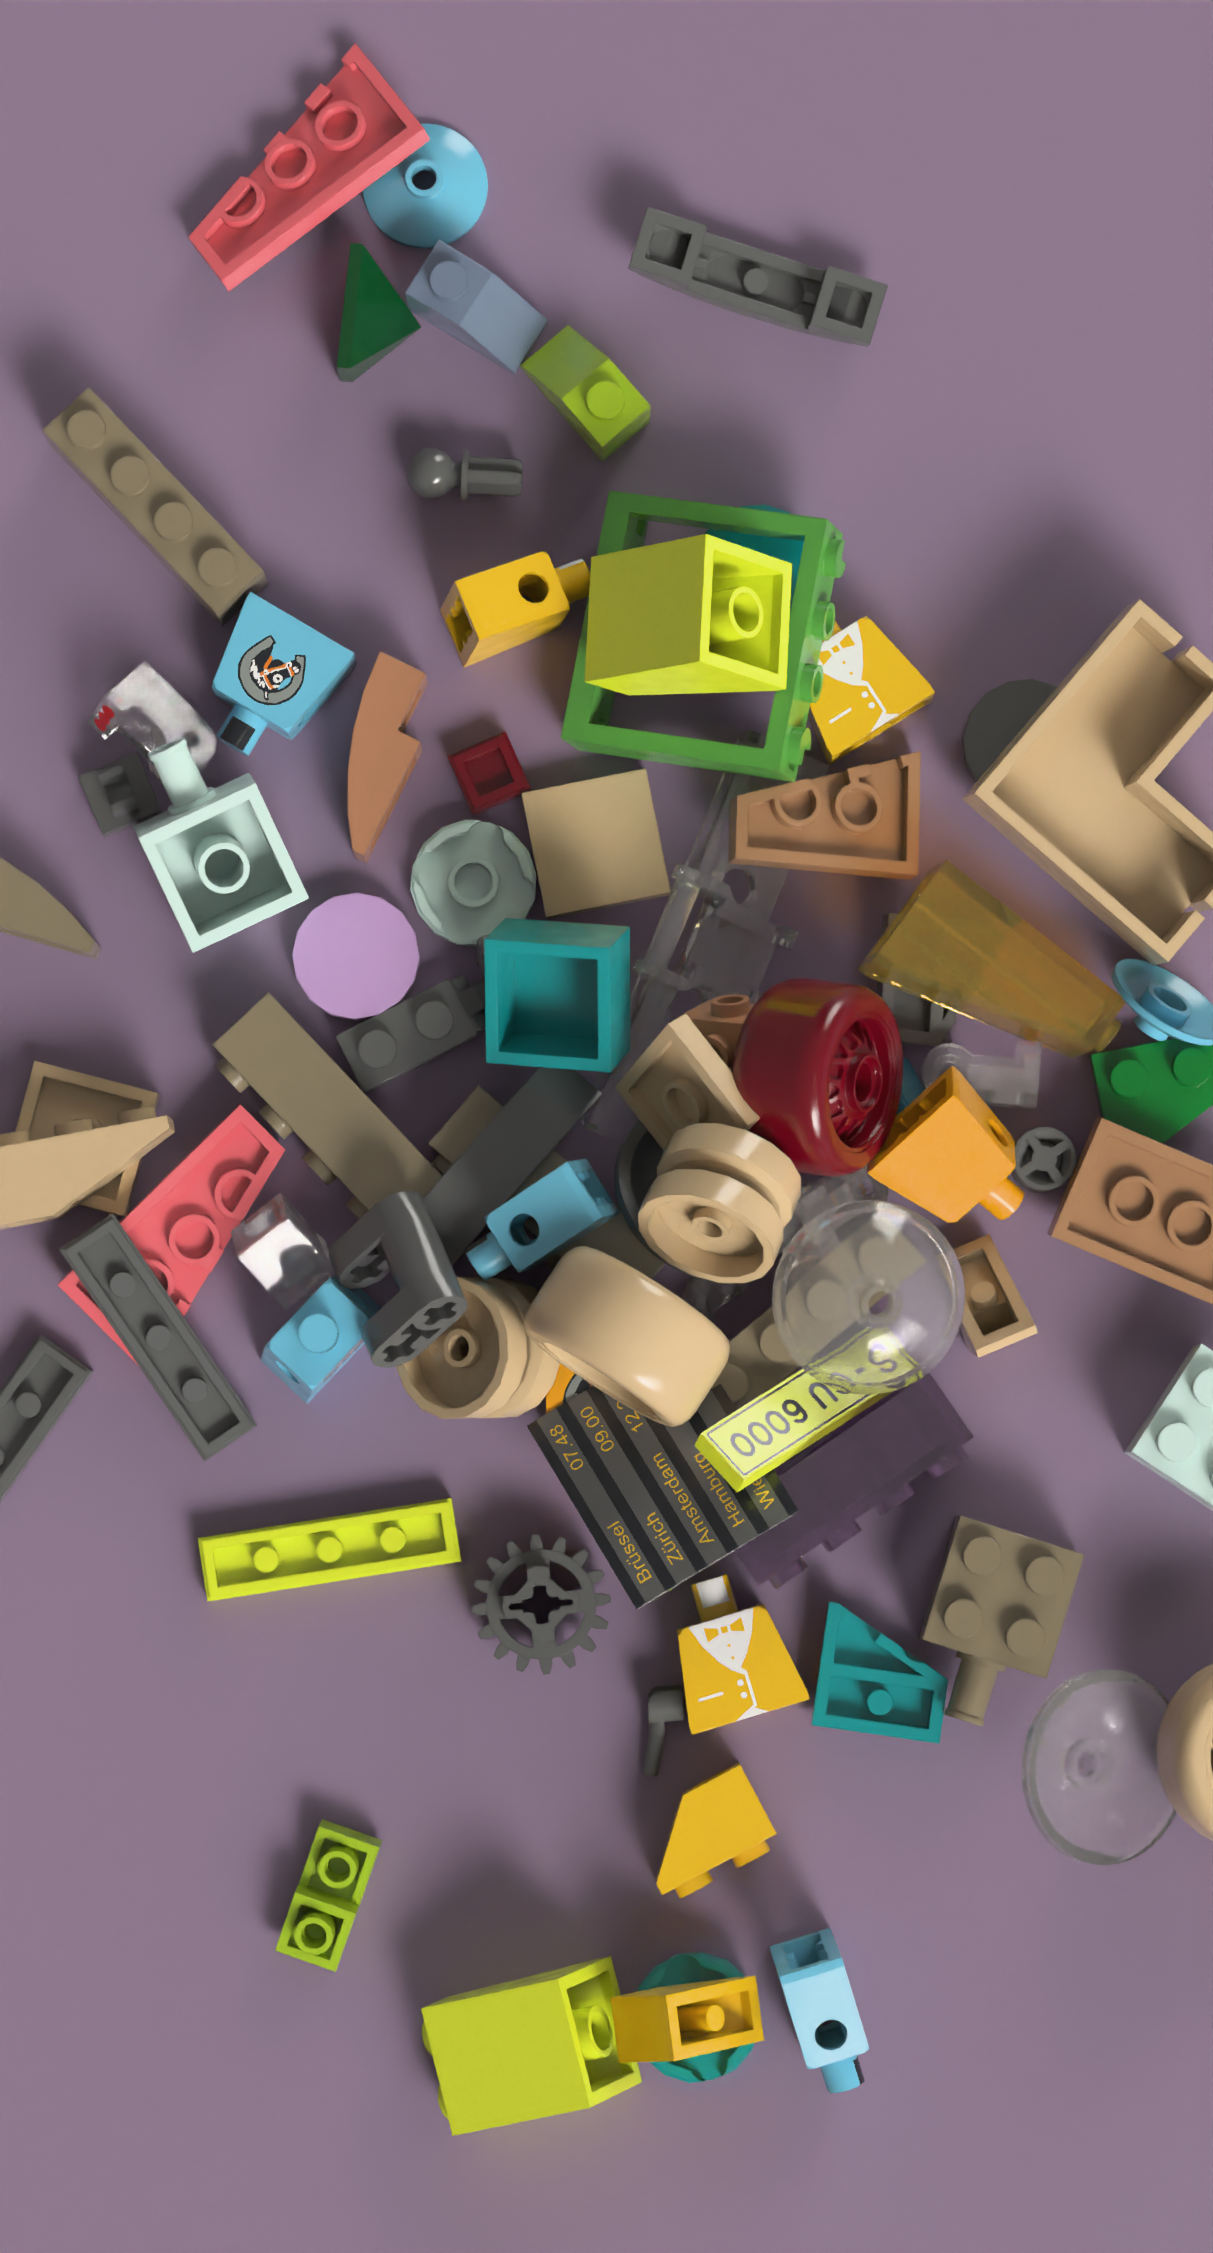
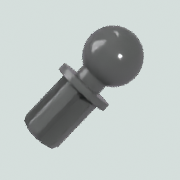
[406,448,523,500]

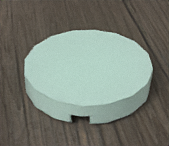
[410,819,537,947]

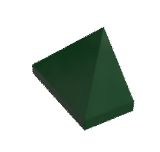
[337,243,421,382]

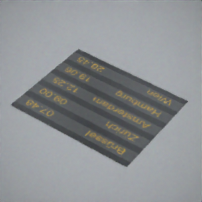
[527,1384,799,1610]

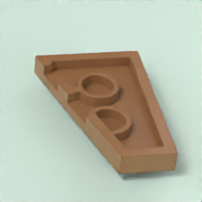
[728,751,921,880]

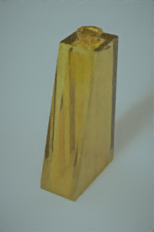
[857,860,1126,1058]

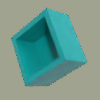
[484,918,631,1072]

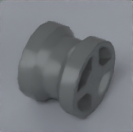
[1011,1127,1076,1193]

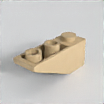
[0,1107,175,1230]

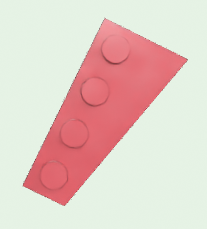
[188,43,430,291]
[57,1104,285,1366]

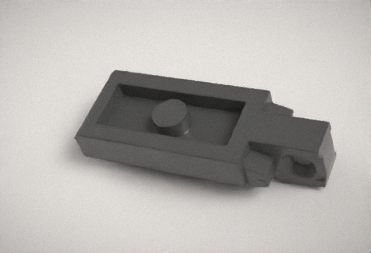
[335,974,485,1094]

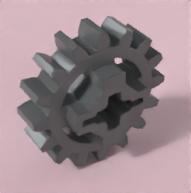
[471,1534,611,1675]

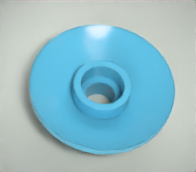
[363,124,488,249]
[1111,959,1213,1046]

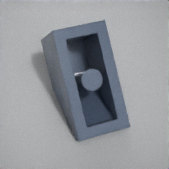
[405,240,548,375]

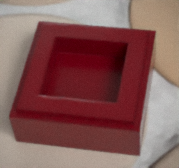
[447,731,531,817]

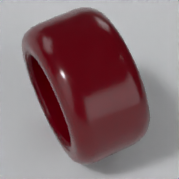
[732,978,903,1177]

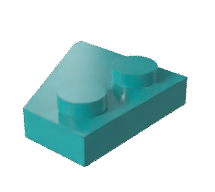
[811,1602,948,1744]

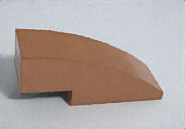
[348,651,428,863]

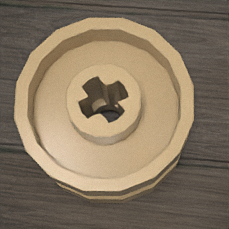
[638,1123,801,1283]
[396,1277,560,1419]

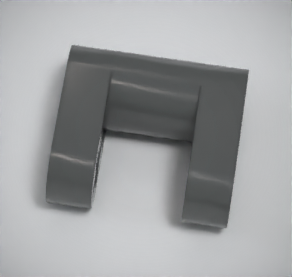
[328,1191,468,1368]

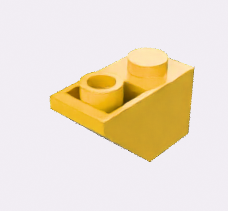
[656,1762,777,1898]

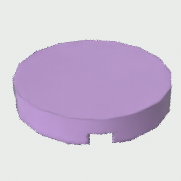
[292,892,420,1021]

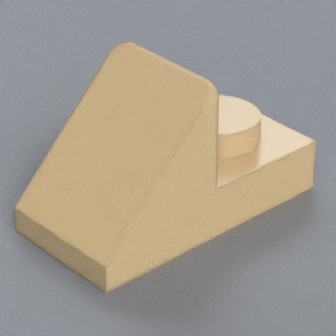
[931,1234,1038,1358]

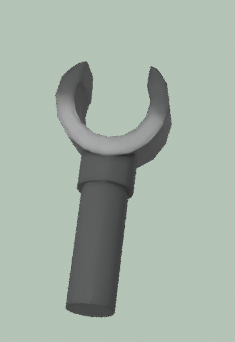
[642,1685,684,1776]

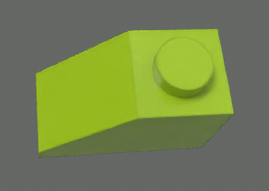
[520,325,651,462]

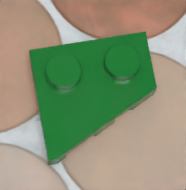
[1089,1039,1213,1143]

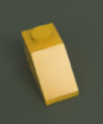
[610,1976,764,2063]

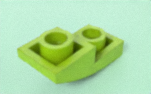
[275,1819,383,1972]

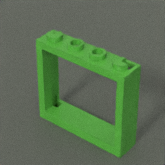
[561,490,846,782]

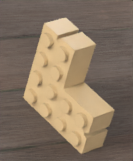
[962,599,1213,965]

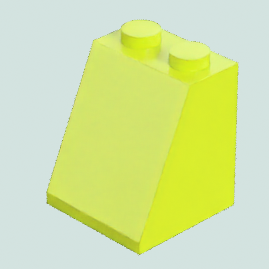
[584,534,792,696]
[421,1956,642,2136]

